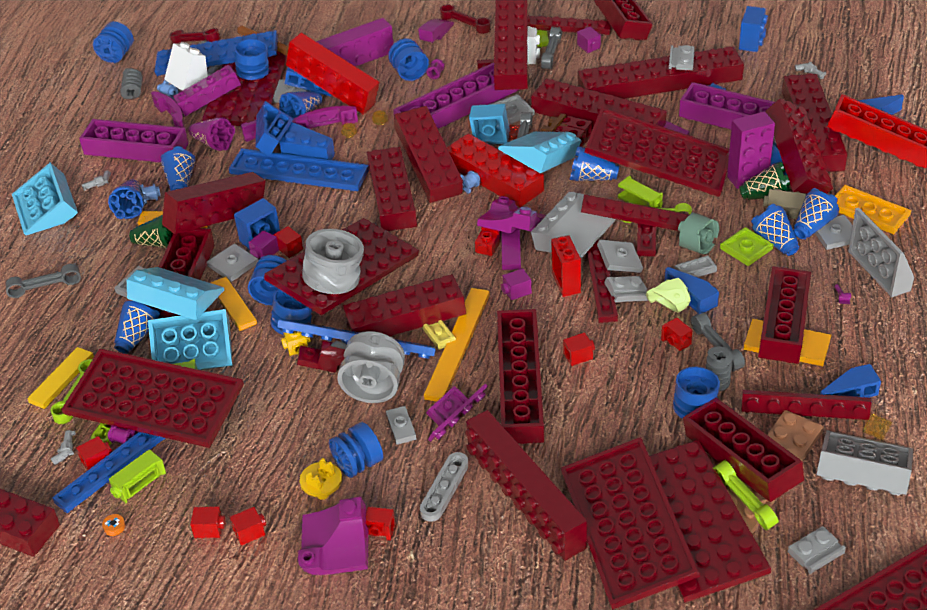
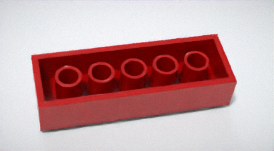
[286,32,380,115]
[827,94,927,169]
[447,133,544,208]

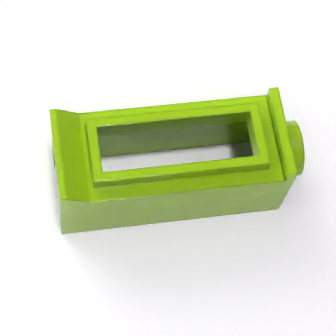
[618,175,663,208]
[109,449,166,503]

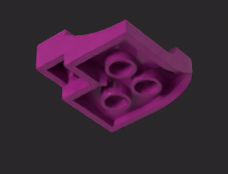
[477,196,546,233]
[298,497,368,575]

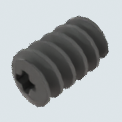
[120,68,143,99]
[706,346,733,392]

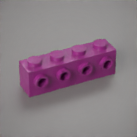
[173,65,241,116]

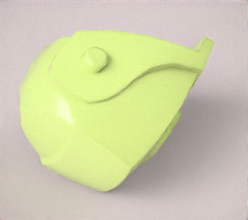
[646,278,691,313]

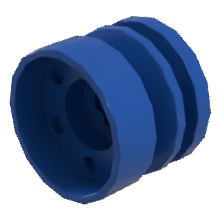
[93,21,134,63]
[388,38,429,81]
[234,39,269,80]
[248,255,287,305]
[270,289,313,335]
[673,367,720,419]
[329,422,384,478]

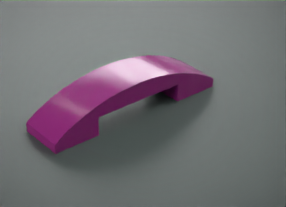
[151,91,185,128]
[292,106,358,129]

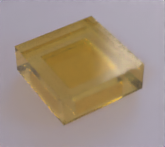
[863,414,892,440]

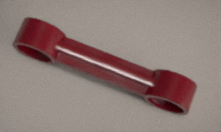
[440,4,491,34]
[169,28,221,44]

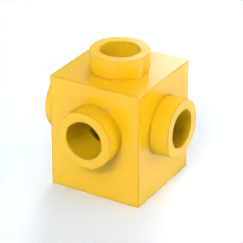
[281,331,311,356]

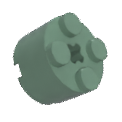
[678,212,719,254]

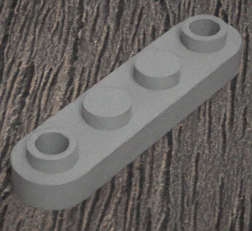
[420,452,468,522]

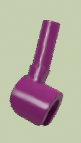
[834,284,851,304]

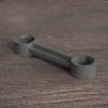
[541,27,562,69]
[517,112,532,138]
[5,264,81,298]
[691,312,745,372]

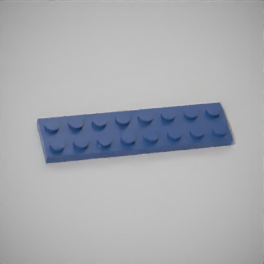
[155,30,278,76]
[229,148,369,191]

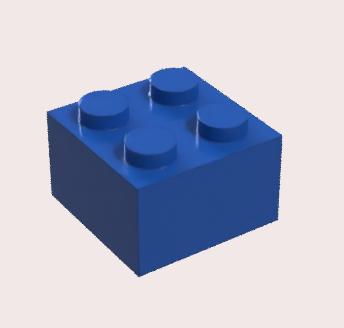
[739,6,768,52]
[234,198,280,250]

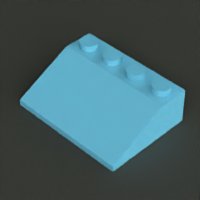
[498,132,581,173]
[12,163,78,235]
[127,267,224,320]
[148,309,232,370]

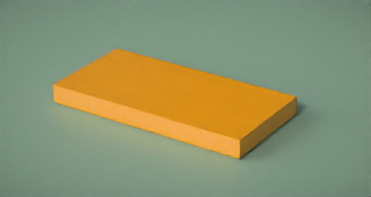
[835,185,911,235]
[743,318,831,366]

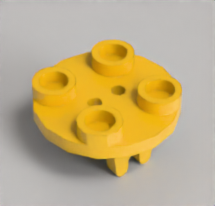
[299,458,343,500]

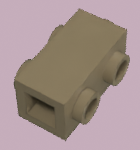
[763,189,806,219]

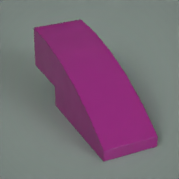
[418,18,454,43]

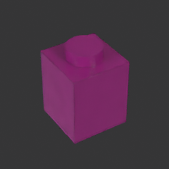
[577,27,601,53]
[248,231,279,260]
[501,268,532,300]

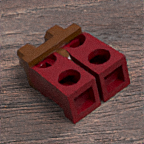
[541,113,592,147]

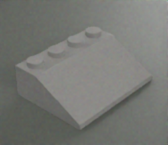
[531,192,616,258]
[848,207,914,297]
[817,430,913,495]

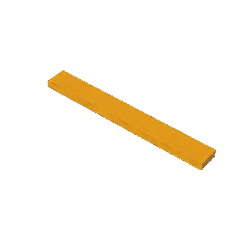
[424,288,490,402]

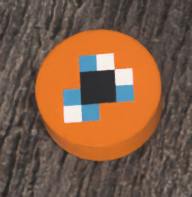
[102,514,126,536]

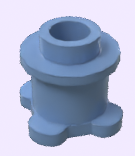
[157,80,178,99]
[460,171,480,194]
[140,184,161,204]

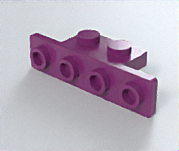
[426,384,488,442]

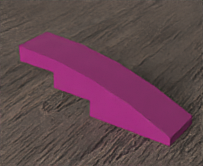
[502,228,521,270]

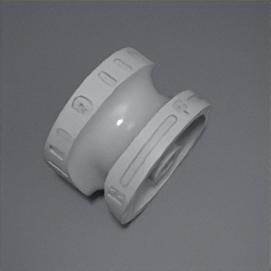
[302,229,364,294]
[337,332,405,403]

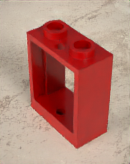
[551,235,581,297]

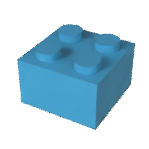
[469,104,510,144]

